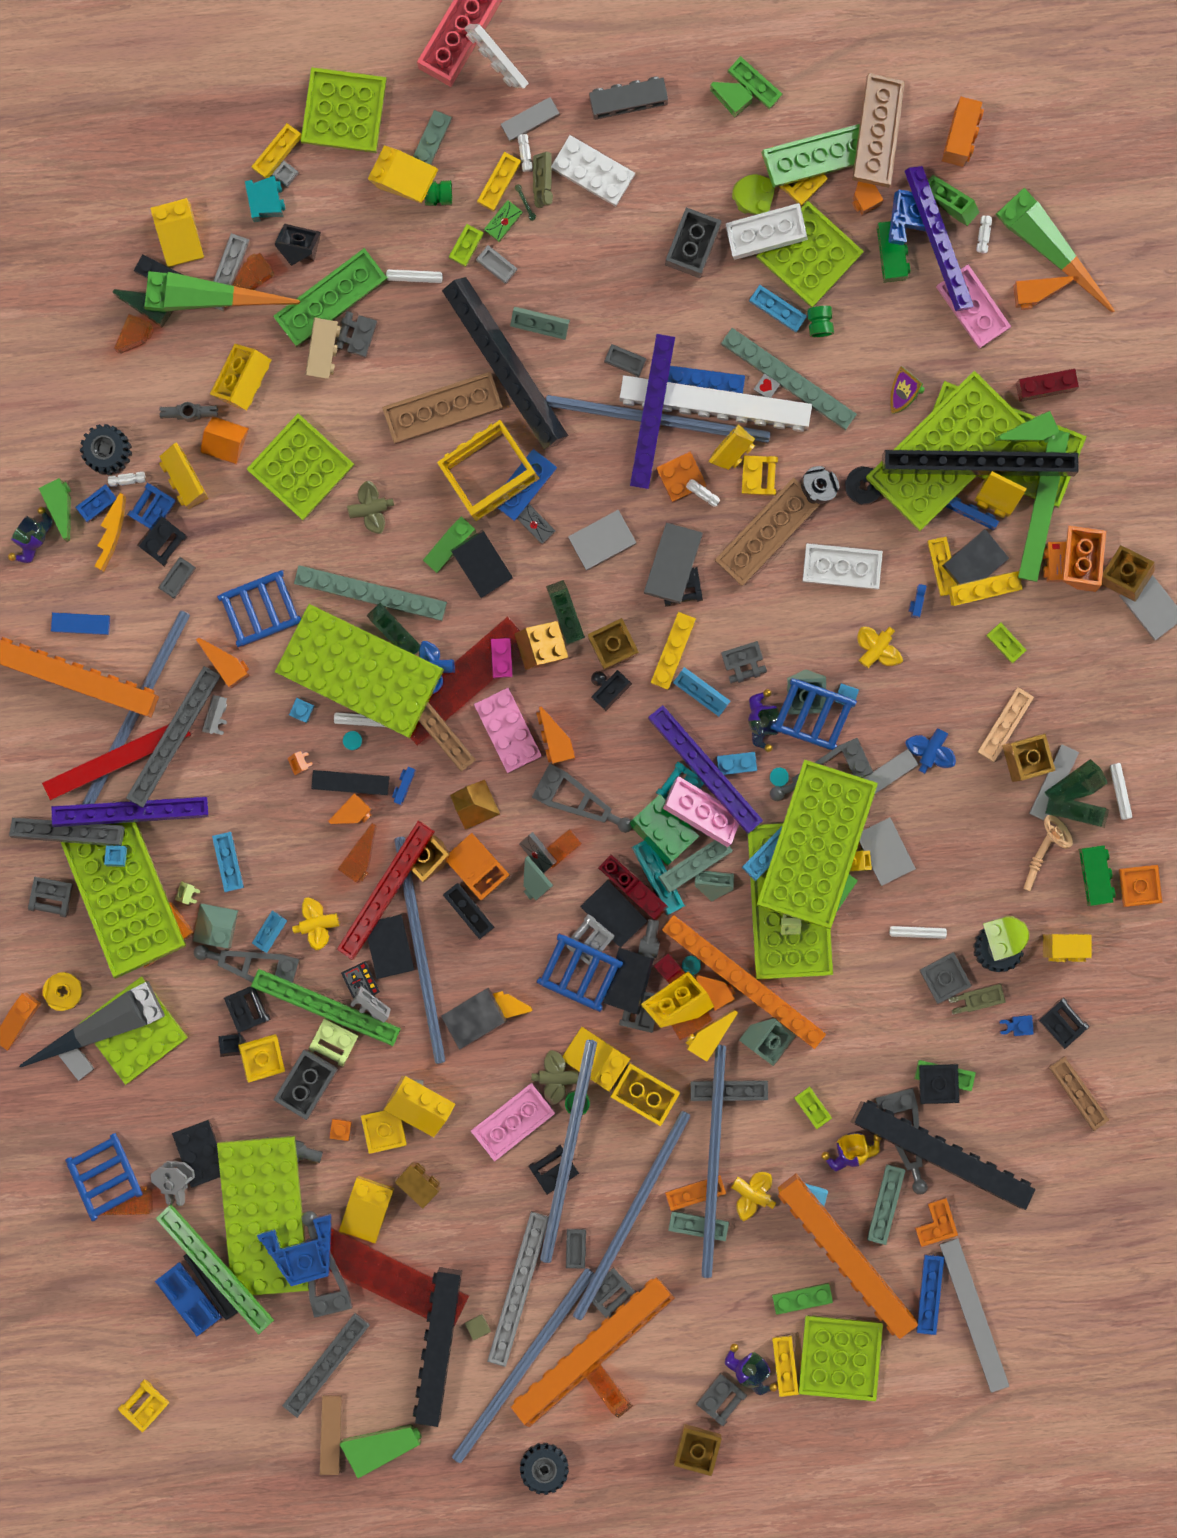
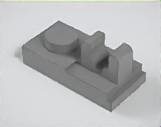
[202,695,227,735]
[351,986,391,1023]

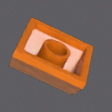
[200,417,249,465]

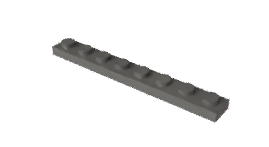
[126,666,221,808]

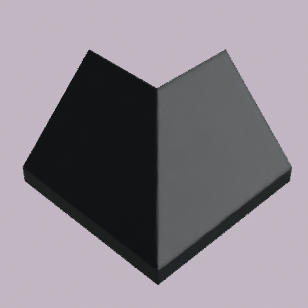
[275,224,321,266]

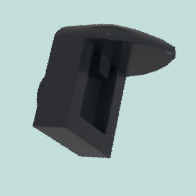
[218,1033,246,1057]

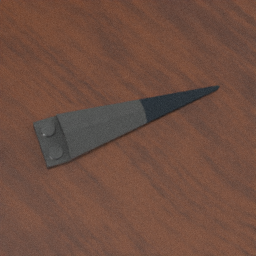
[19,981,165,1067]

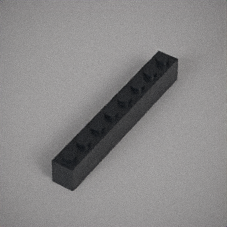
[413,1267,462,1427]

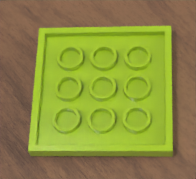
[301,67,387,153]
[756,201,864,307]
[247,413,354,521]
[80,976,188,1085]
[798,1315,883,1401]

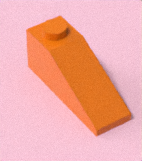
[1013,276,1074,310]
[196,638,250,688]
[0,992,42,1051]

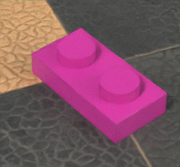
[491,638,513,678]

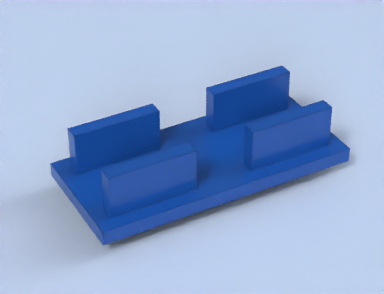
[497,449,557,521]
[155,1262,222,1336]

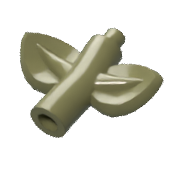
[347,481,394,534]
[531,1050,578,1105]

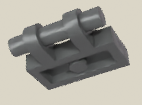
[335,311,377,358]
[721,641,767,684]

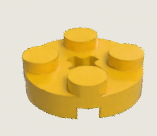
[43,972,83,1011]

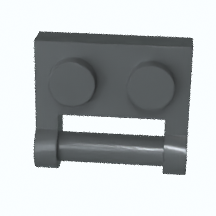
[28,877,73,918]
[619,991,655,1033]
[592,1267,636,1318]
[696,1373,748,1426]

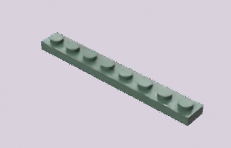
[721,328,857,431]
[294,565,447,621]

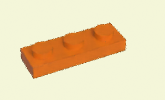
[665,1175,726,1211]

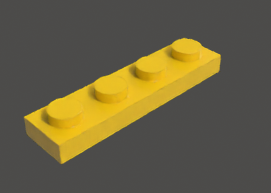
[948,571,1023,606]
[651,612,696,690]

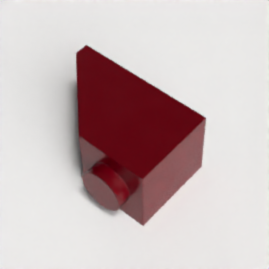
[653,953,685,984]

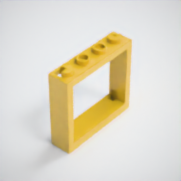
[437,420,540,521]

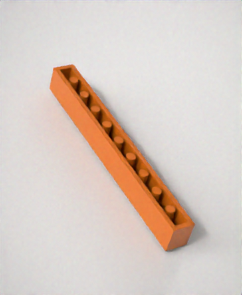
[0,637,159,718]
[661,915,826,1049]
[778,1173,918,1339]
[511,1277,675,1427]

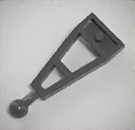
[770,738,873,801]
[532,763,632,833]
[194,945,300,983]
[875,1088,928,1195]
[302,1211,353,1318]

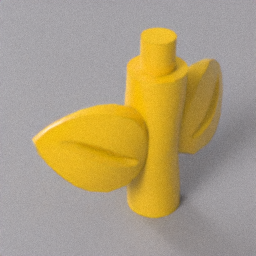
[857,627,903,669]
[292,897,340,950]
[731,1172,776,1221]

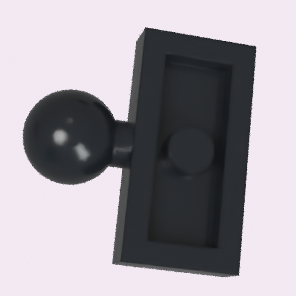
[591,670,632,711]

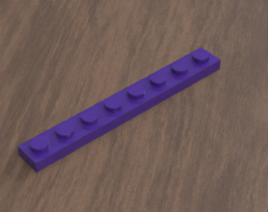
[904,166,974,311]
[630,334,675,489]
[648,705,763,834]
[51,797,209,827]

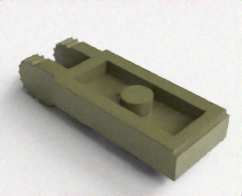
[533,151,553,208]
[949,984,1006,1014]

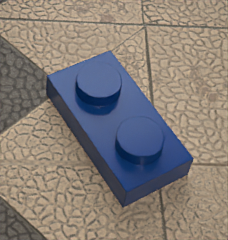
[76,484,117,523]
[392,767,416,806]

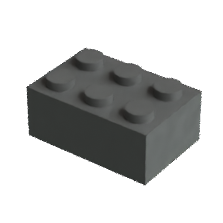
[665,207,722,278]
[274,1049,339,1120]

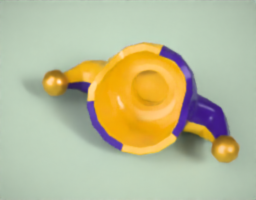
[821,1133,882,1171]

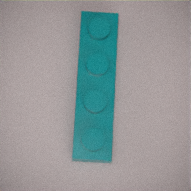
[631,840,685,915]

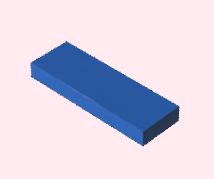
[51,612,110,635]

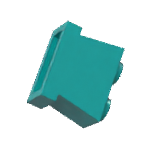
[245,175,286,223]

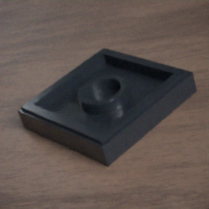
[919,1064,959,1104]

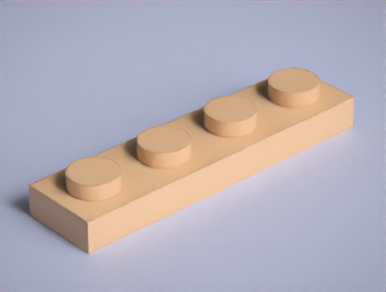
[977,687,1034,762]

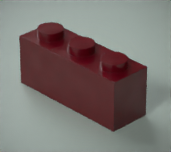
[1016,368,1079,402]

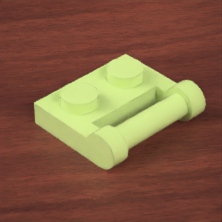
[308,1018,359,1067]

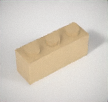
[305,318,340,379]

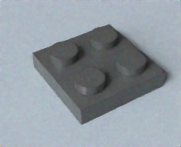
[919,952,972,1004]

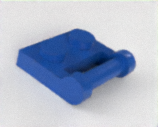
[127,483,176,529]

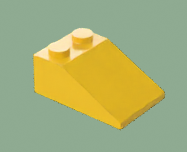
[368,145,439,203]
[150,198,205,267]
[709,424,755,470]
[974,471,1027,518]
[641,972,714,1028]
[685,1009,738,1062]
[562,1027,630,1092]
[339,1176,395,1244]

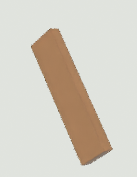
[419,702,476,772]
[1048,1056,1109,1131]
[320,1395,342,1475]

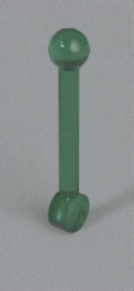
[515,184,536,221]

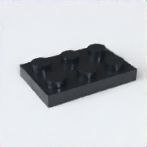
[172,1119,220,1188]

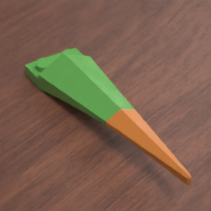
[995,188,1115,312]
[145,271,300,312]

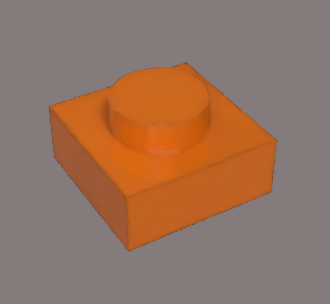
[329,1119,352,1141]

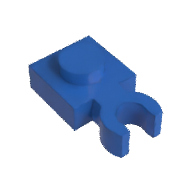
[908,584,927,619]
[999,1015,1034,1036]

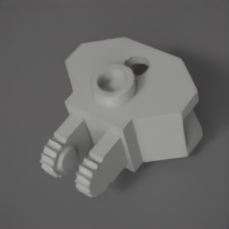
[151,1161,195,1206]

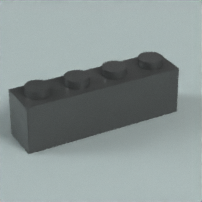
[589,76,668,120]

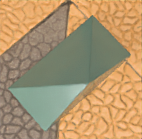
[695,871,734,901]

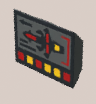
[341,961,380,999]

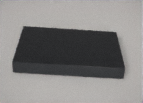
[942,529,1009,585]
[450,530,513,598]
[580,880,647,948]
[367,914,414,979]
[603,948,654,1014]
[441,988,507,1050]

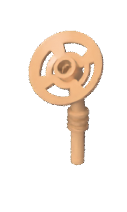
[1023,815,1073,891]

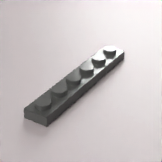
[9,817,125,846]
[282,1313,370,1418]

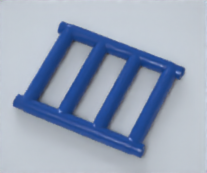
[217,570,301,647]
[771,678,857,750]
[536,933,623,1012]
[65,1133,143,1222]

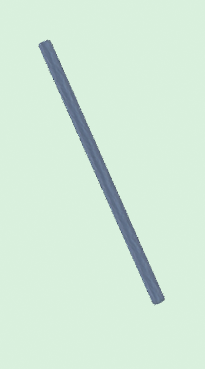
[546,395,770,443]
[82,611,190,804]
[394,837,445,1064]
[540,1040,597,1263]
[701,1045,726,1278]
[573,1111,690,1320]
[452,1268,594,1463]

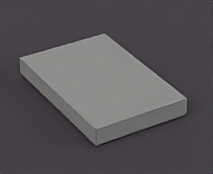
[568,510,636,571]
[1119,575,1177,641]
[859,817,916,886]

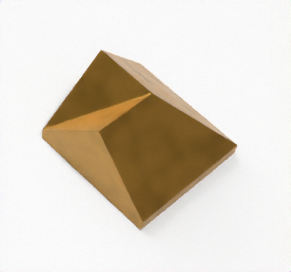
[450,779,500,830]
[411,835,450,882]

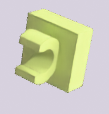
[175,882,200,904]
[781,914,801,935]

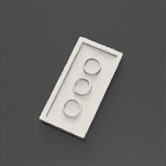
[464,24,529,89]
[551,135,635,207]
[726,203,808,260]
[802,543,883,590]

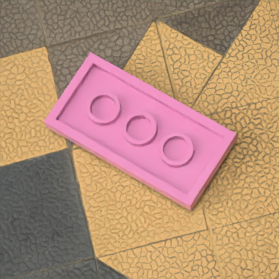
[936,265,1011,349]
[474,688,542,773]
[663,776,739,847]
[471,1083,555,1162]

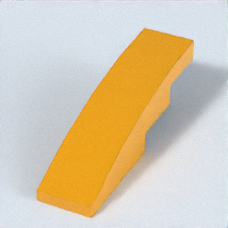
[94,493,126,572]

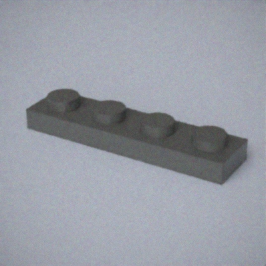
[690,1081,768,1101]

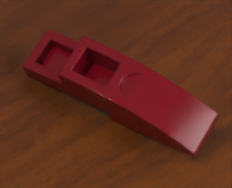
[598,854,668,921]

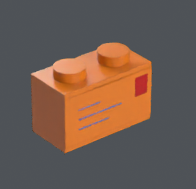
[1043,541,1066,582]

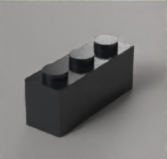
[443,883,495,940]

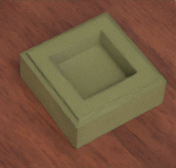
[465,1314,491,1340]

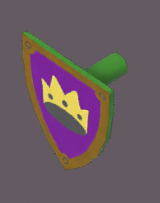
[890,366,924,414]

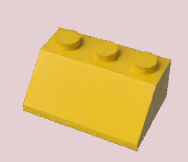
[210,344,272,411]
[159,442,209,509]
[383,1076,455,1138]

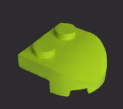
[732,174,775,215]
[983,916,1029,961]

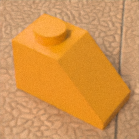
[492,991,533,1018]

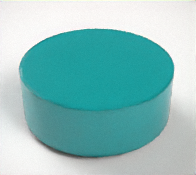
[343,731,362,750]
[769,767,789,787]
[682,956,701,975]

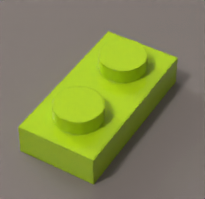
[449,224,484,267]
[986,622,1027,664]
[794,1086,832,1129]

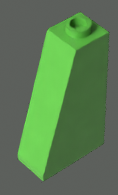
[340,1424,422,1478]

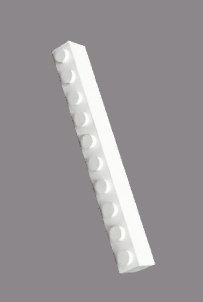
[620,375,812,432]

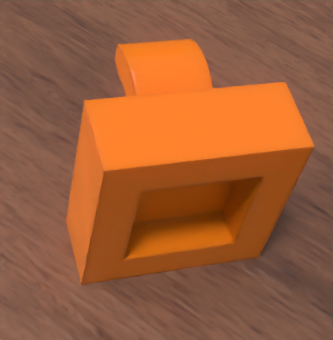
[287,751,313,776]

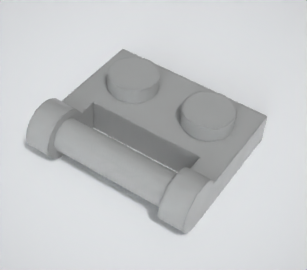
[565,914,614,965]

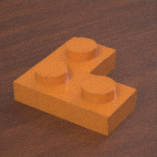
[915,1197,958,1247]

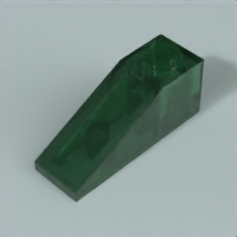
[112,289,174,328]
[546,580,585,644]
[367,602,420,655]
[1044,759,1108,805]
[1045,795,1109,828]

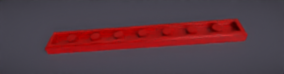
[42,724,191,801]
[336,821,435,960]

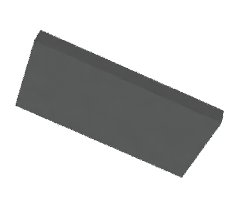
[644,523,703,604]

